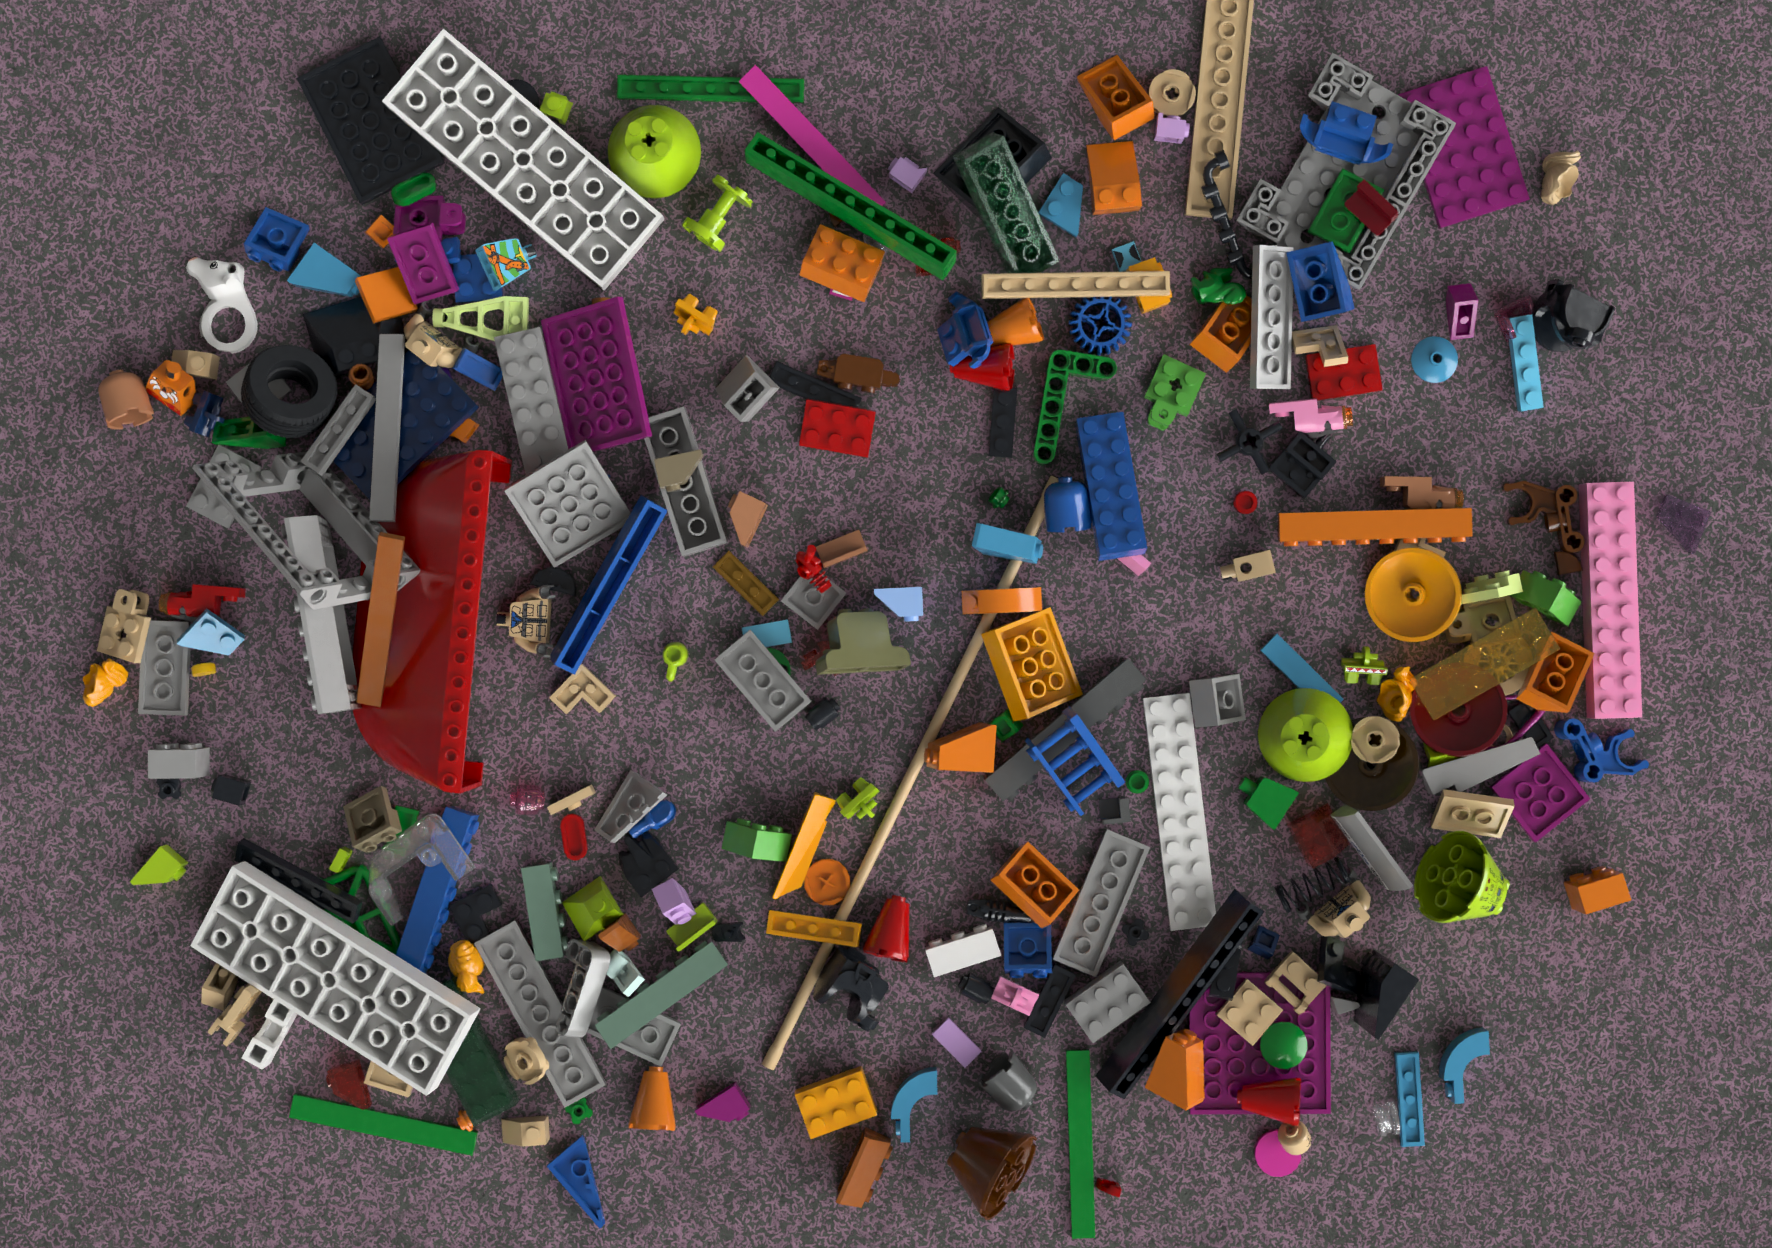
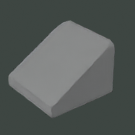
[1330,996,1360,1015]

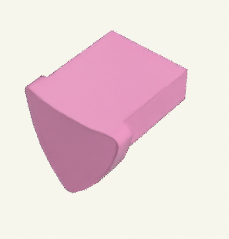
[1117,555,1151,576]

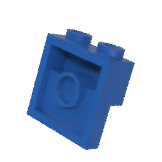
[244,207,310,272]
[1004,923,1052,978]

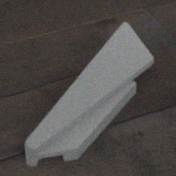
[1422,737,1540,795]

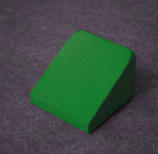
[988,708,1024,742]

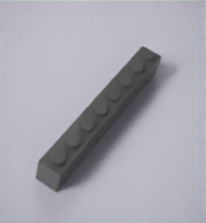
[984,658,1146,801]

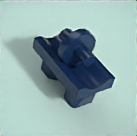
[184,391,225,437]

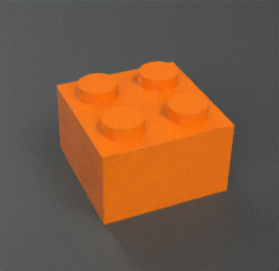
[1564,866,1631,914]

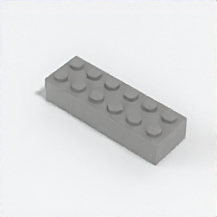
[644,406,729,557]

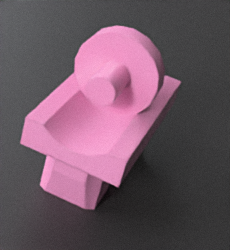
[991,976,1039,1016]

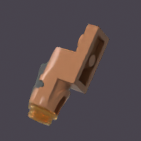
[1380,476,1464,510]

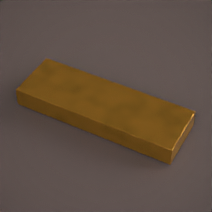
[713,551,779,616]

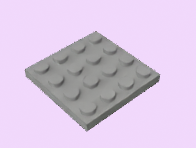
[504,440,631,568]

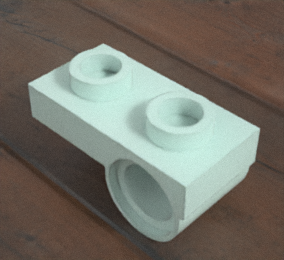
[606,949,645,997]

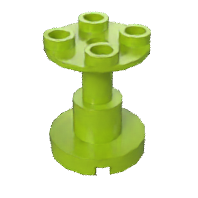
[682,174,753,252]

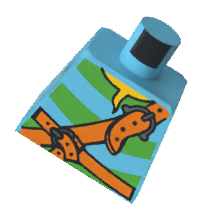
[475,238,537,291]

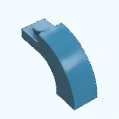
[1439,1027,1490,1104]
[891,1067,937,1143]

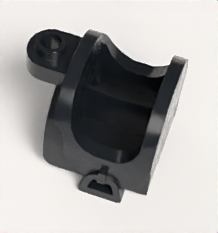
[1532,279,1615,352]
[813,946,889,1032]

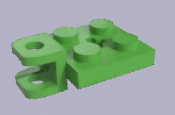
[1144,354,1206,431]

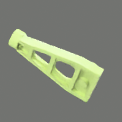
[432,296,529,341]

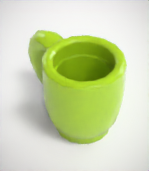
[662,642,688,682]

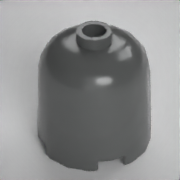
[977,1051,1037,1112]

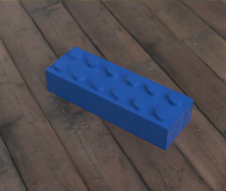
[1075,412,1147,561]

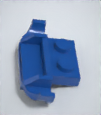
[1300,101,1393,165]
[937,291,994,369]

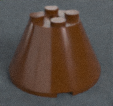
[947,1127,1037,1220]

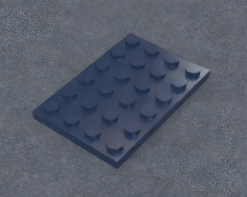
[314,350,479,500]

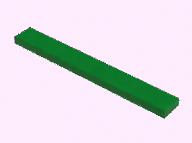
[617,75,804,104]
[1066,1049,1095,1239]
[289,1093,479,1156]

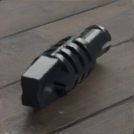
[966,899,1031,923]

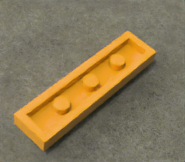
[766,910,862,947]

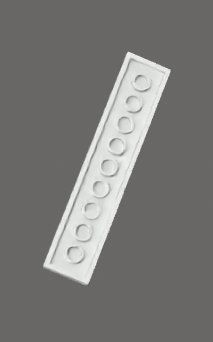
[1143,693,1216,931]

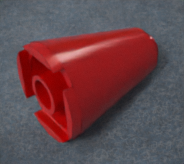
[950,344,1015,391]
[863,895,910,963]
[1237,1077,1301,1126]

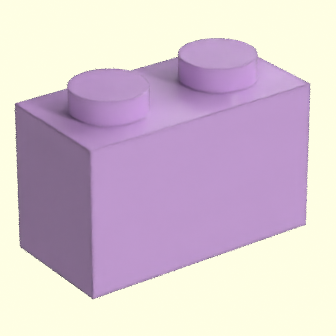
[652,878,696,925]

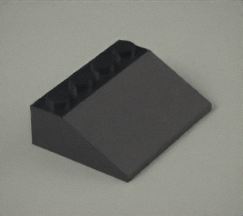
[933,107,1052,224]
[1354,950,1419,1040]

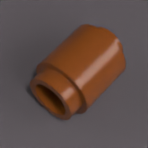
[349,364,375,391]

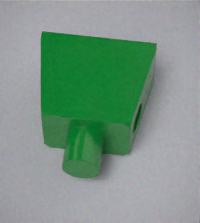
[1238,776,1299,830]

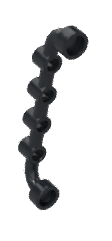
[1201,149,1252,279]

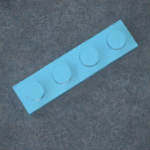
[1506,314,1544,412]

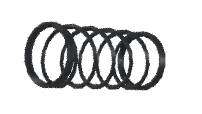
[1274,856,1351,913]

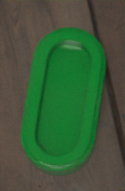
[391,173,436,206]

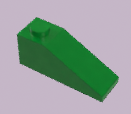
[211,416,286,449]

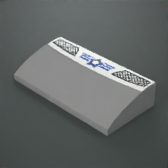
[1331,804,1413,891]

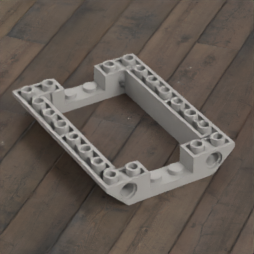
[192,451,420,610]
[281,515,361,714]

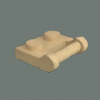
[1264,951,1327,1015]

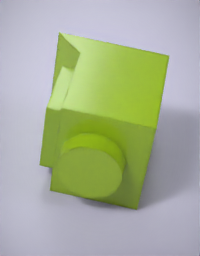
[540,91,573,125]

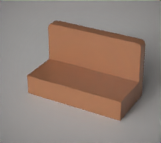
[816,530,868,569]

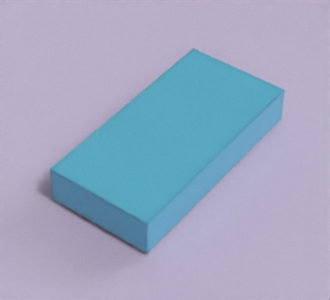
[742,620,792,647]

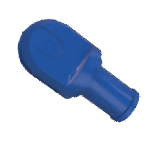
[629,800,676,839]

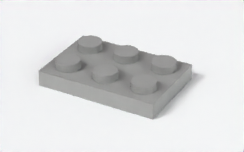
[186,445,262,529]

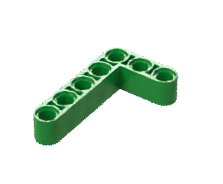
[1033,350,1117,465]

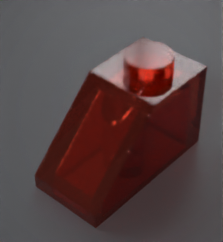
[326,1059,372,1110]

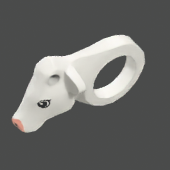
[186,257,257,354]

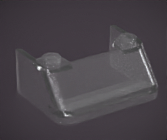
[368,814,476,926]

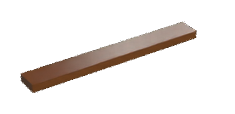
[356,532,405,707]

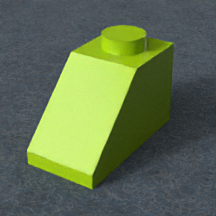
[130,845,188,885]

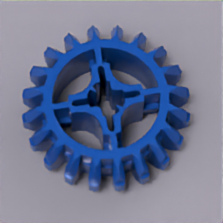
[1068,297,1132,356]

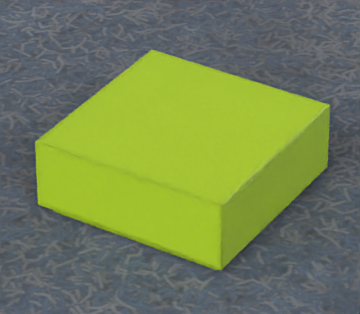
[329,846,352,873]

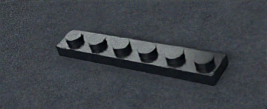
[234,838,363,924]

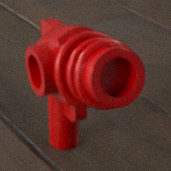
[795,545,832,594]

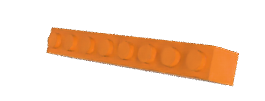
[1278,508,1473,547]

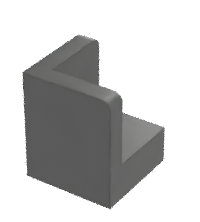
[1099,797,1131,825]

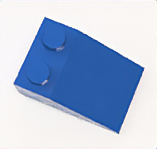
[1286,241,1355,322]

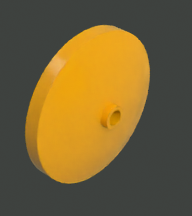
[1365,547,1462,642]

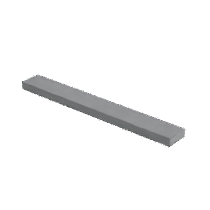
[369,334,405,522]

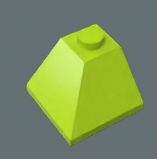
[562,876,623,941]

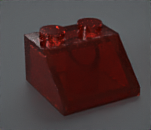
[1286,803,1350,868]

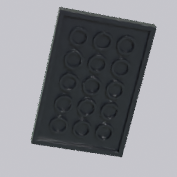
[296,36,445,205]

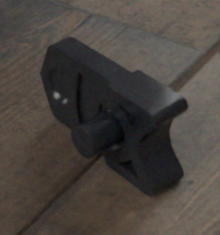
[711,922,746,942]

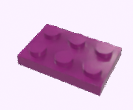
[387,223,459,304]

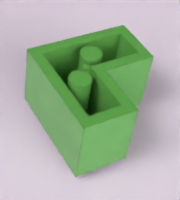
[1510,570,1581,627]
[721,818,792,862]

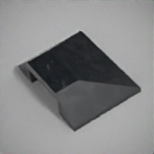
[303,297,409,377]

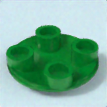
[1260,1022,1307,1069]

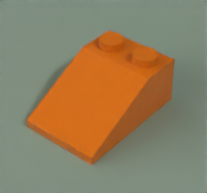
[1077,55,1155,140]
[1086,141,1142,215]
[1190,295,1252,373]

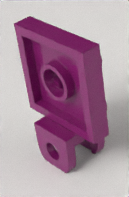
[393,196,466,242]

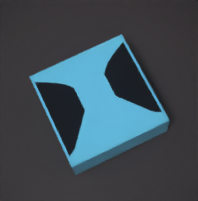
[1111,241,1142,272]

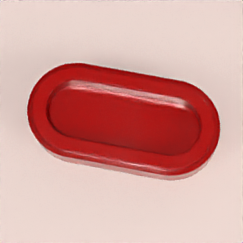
[560,814,588,861]

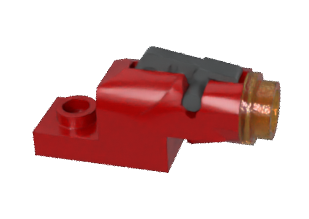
[159,584,246,622]

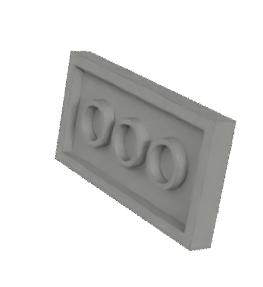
[138,620,192,716]
[715,630,811,732]
[587,986,682,1066]

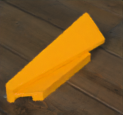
[772,792,836,899]

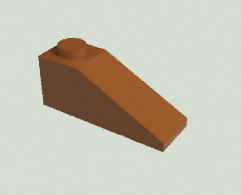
[597,913,641,952]

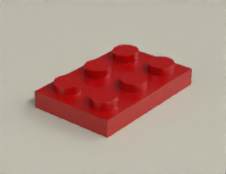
[1305,344,1383,401]
[799,399,876,458]

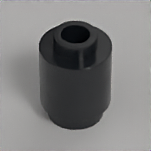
[805,697,841,731]
[958,972,994,1004]

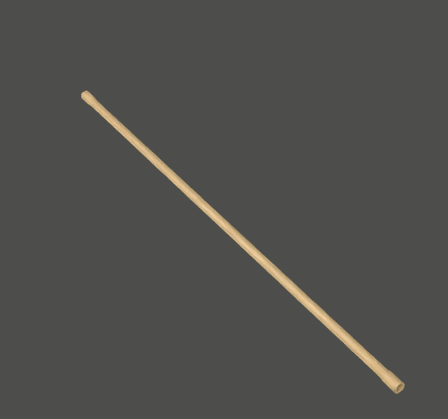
[762,476,1058,1070]

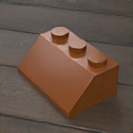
[835,1127,893,1208]

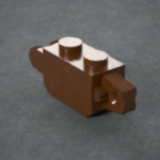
[817,354,900,394]

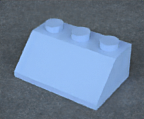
[874,587,923,622]

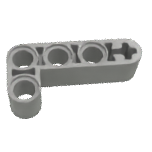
[556,939,610,1037]

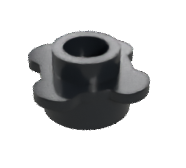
[156,778,181,799]
[1122,918,1149,946]

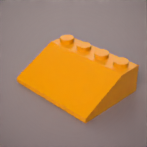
[981,607,1083,722]

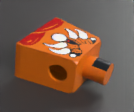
[146,360,196,416]

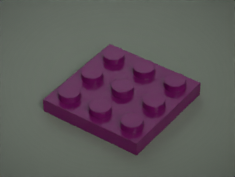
[1489,743,1590,843]

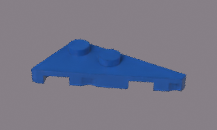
[547,1135,605,1229]

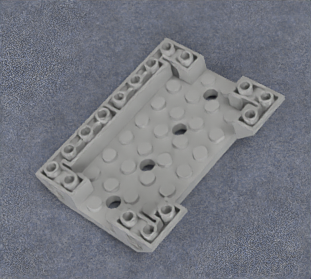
[1236,53,1456,290]

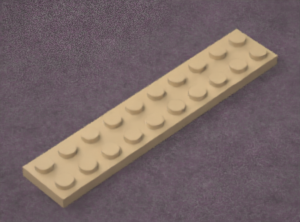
[1185,0,1254,220]

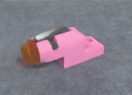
[1269,398,1353,438]

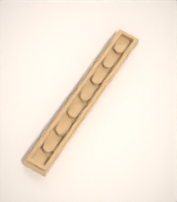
[981,271,1170,299]

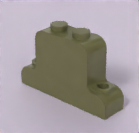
[816,608,911,675]

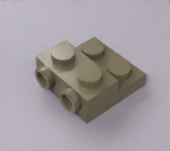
[343,786,402,852]

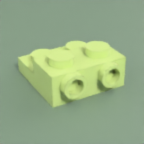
[1461,570,1523,604]

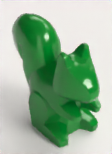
[1191,268,1246,305]

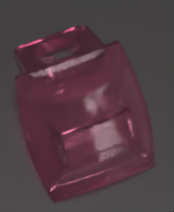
[1494,296,1535,342]

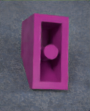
[1446,283,1479,340]
[695,1082,751,1122]

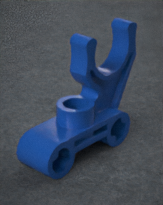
[1554,719,1649,783]

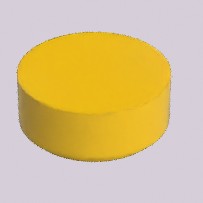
[191,662,216,677]

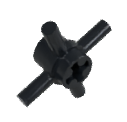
[1216,409,1282,475]

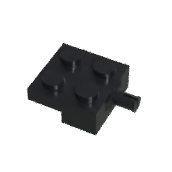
[1269,432,1337,499]

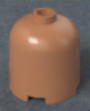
[98,370,154,430]

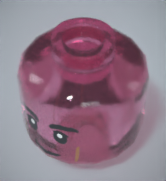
[510,784,545,815]

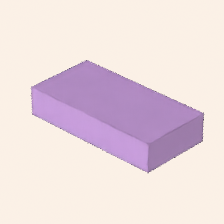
[932,1017,982,1068]

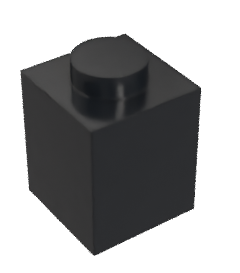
[211,774,251,806]

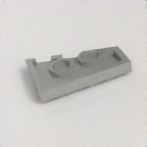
[595,770,668,843]

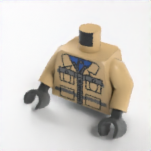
[404,301,479,368]
[496,585,556,658]
[1295,866,1371,938]

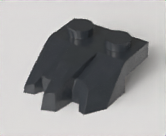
[618,831,679,898]

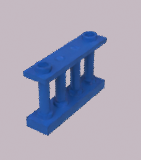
[1024,706,1125,816]

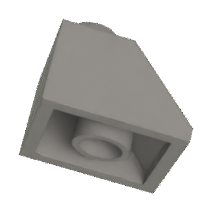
[1189,674,1246,727]

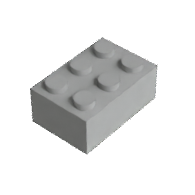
[1064,960,1151,1043]

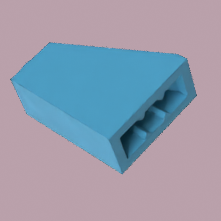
[287,243,361,298]
[972,523,1043,564]

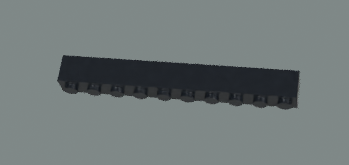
[1095,889,1265,1099]

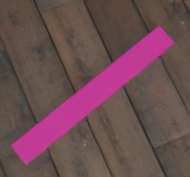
[739,65,886,206]

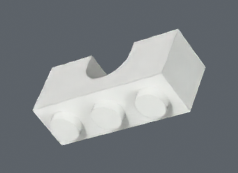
[242,1000,297,1069]

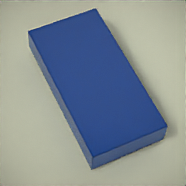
[452,348,503,391]

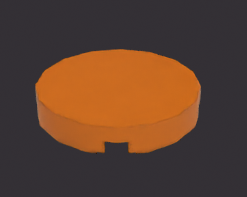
[804,859,850,905]

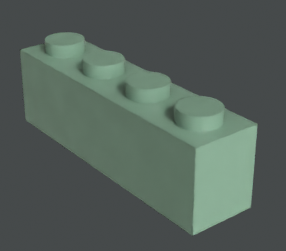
[521,862,569,961]

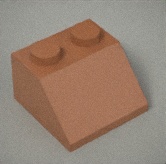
[728,491,768,548]

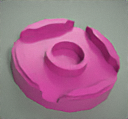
[1254,1129,1301,1177]

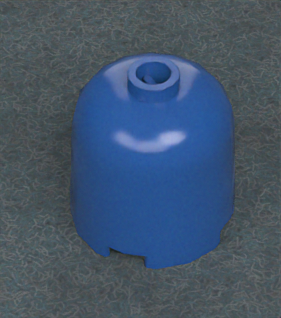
[1044,476,1092,532]

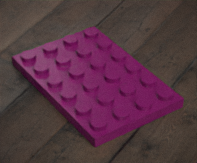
[1398,66,1530,229]
[541,296,652,452]

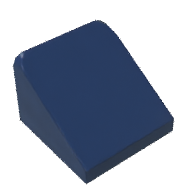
[1247,925,1280,960]

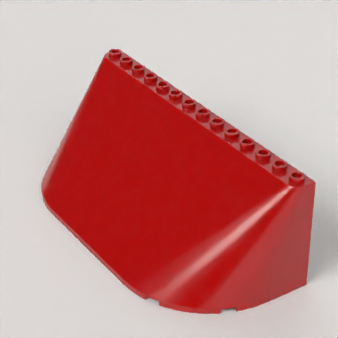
[353,450,512,794]

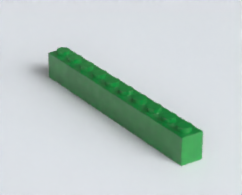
[745,132,957,280]

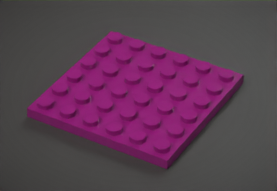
[1188,972,1331,1115]

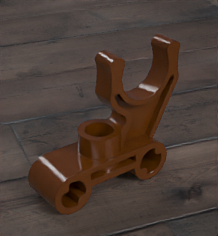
[1502,480,1585,553]

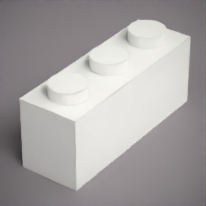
[925,924,1001,977]

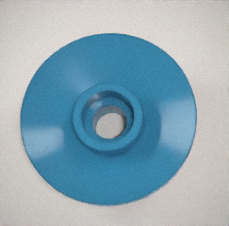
[1411,336,1458,383]

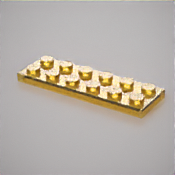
[1408,608,1560,720]

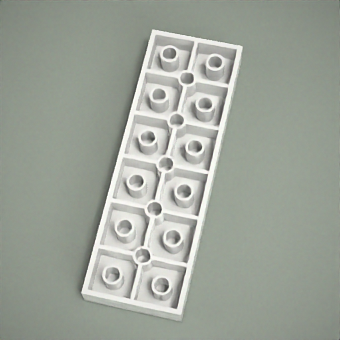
[382,29,664,291]
[190,861,481,1096]

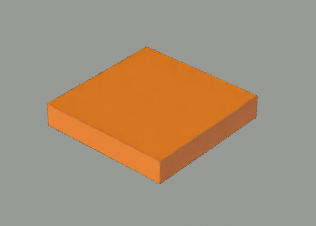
[355,267,418,323]

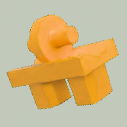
[673,294,717,336]

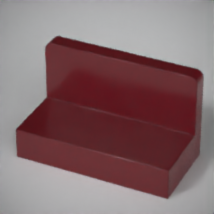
[1345,179,1399,236]

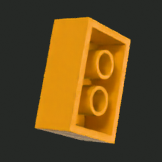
[795,1066,877,1139]

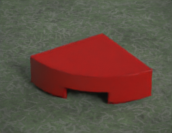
[1095,1178,1122,1197]

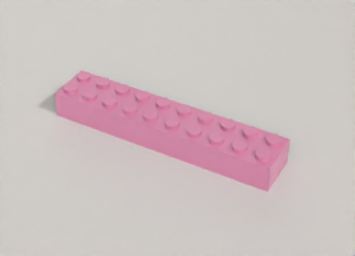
[1579,482,1642,719]

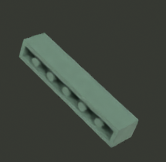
[595,941,728,1049]

